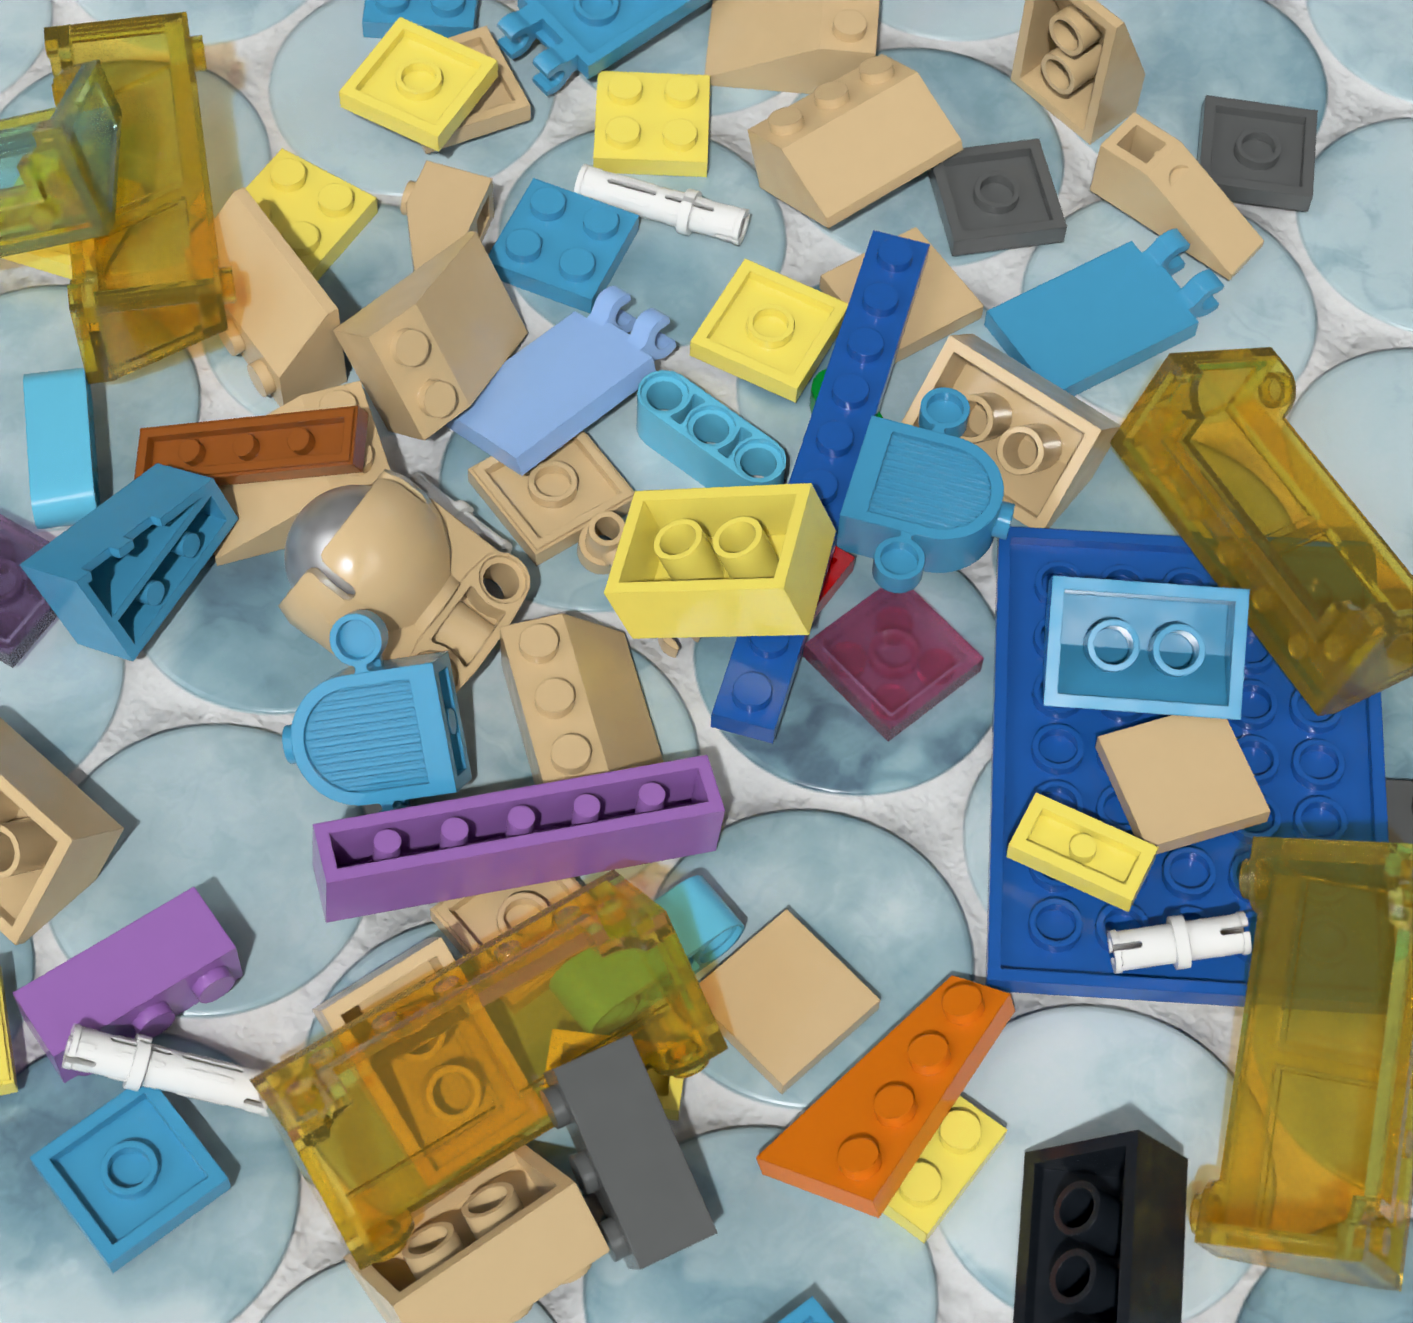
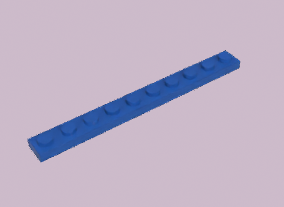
[710,230,930,744]

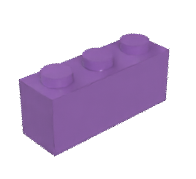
[13,886,243,1083]

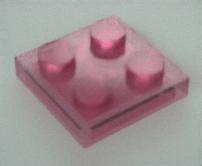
[803,588,984,742]

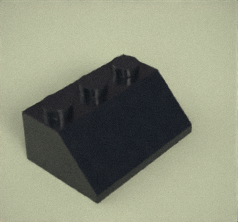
[1013,1129,1188,1323]

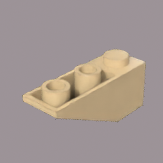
[1090,112,1264,281]

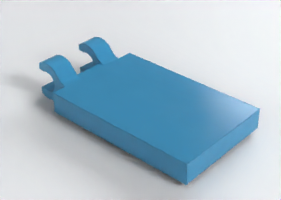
[497,0,710,96]
[984,229,1224,396]

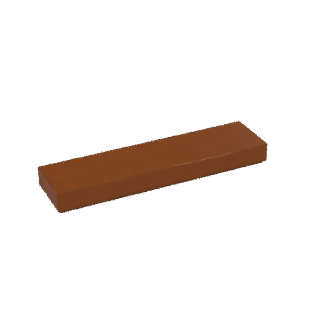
[134,405,369,486]

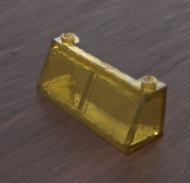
[43,12,237,384]
[1110,347,1413,716]
[1190,836,1413,1292]
[250,869,728,1271]

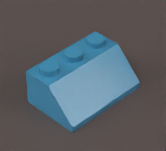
[1043,576,1250,720]

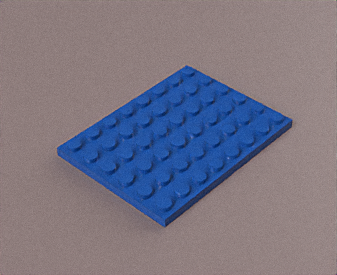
[985,526,1397,1016]

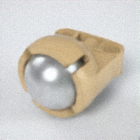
[278,469,530,693]

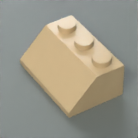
[747,54,963,228]
[187,187,347,407]
[901,334,1122,529]
[500,613,663,785]
[0,718,124,945]
[343,1140,610,1323]

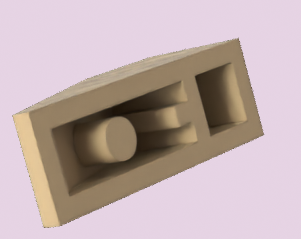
[401,160,494,272]

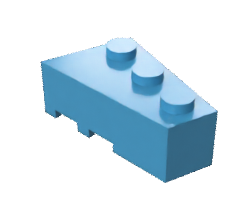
[20,463,239,662]

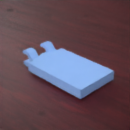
[446,286,676,476]

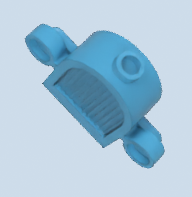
[836,387,1016,593]
[282,609,472,812]

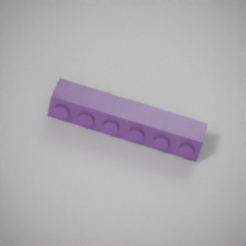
[312,755,725,923]

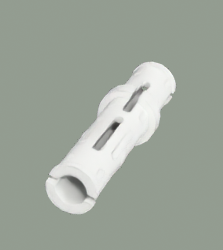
[574,164,750,245]
[62,1024,280,1117]

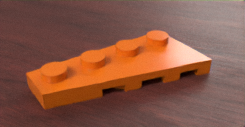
[756,975,1015,1218]

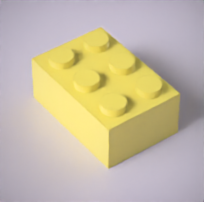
[604,483,836,639]

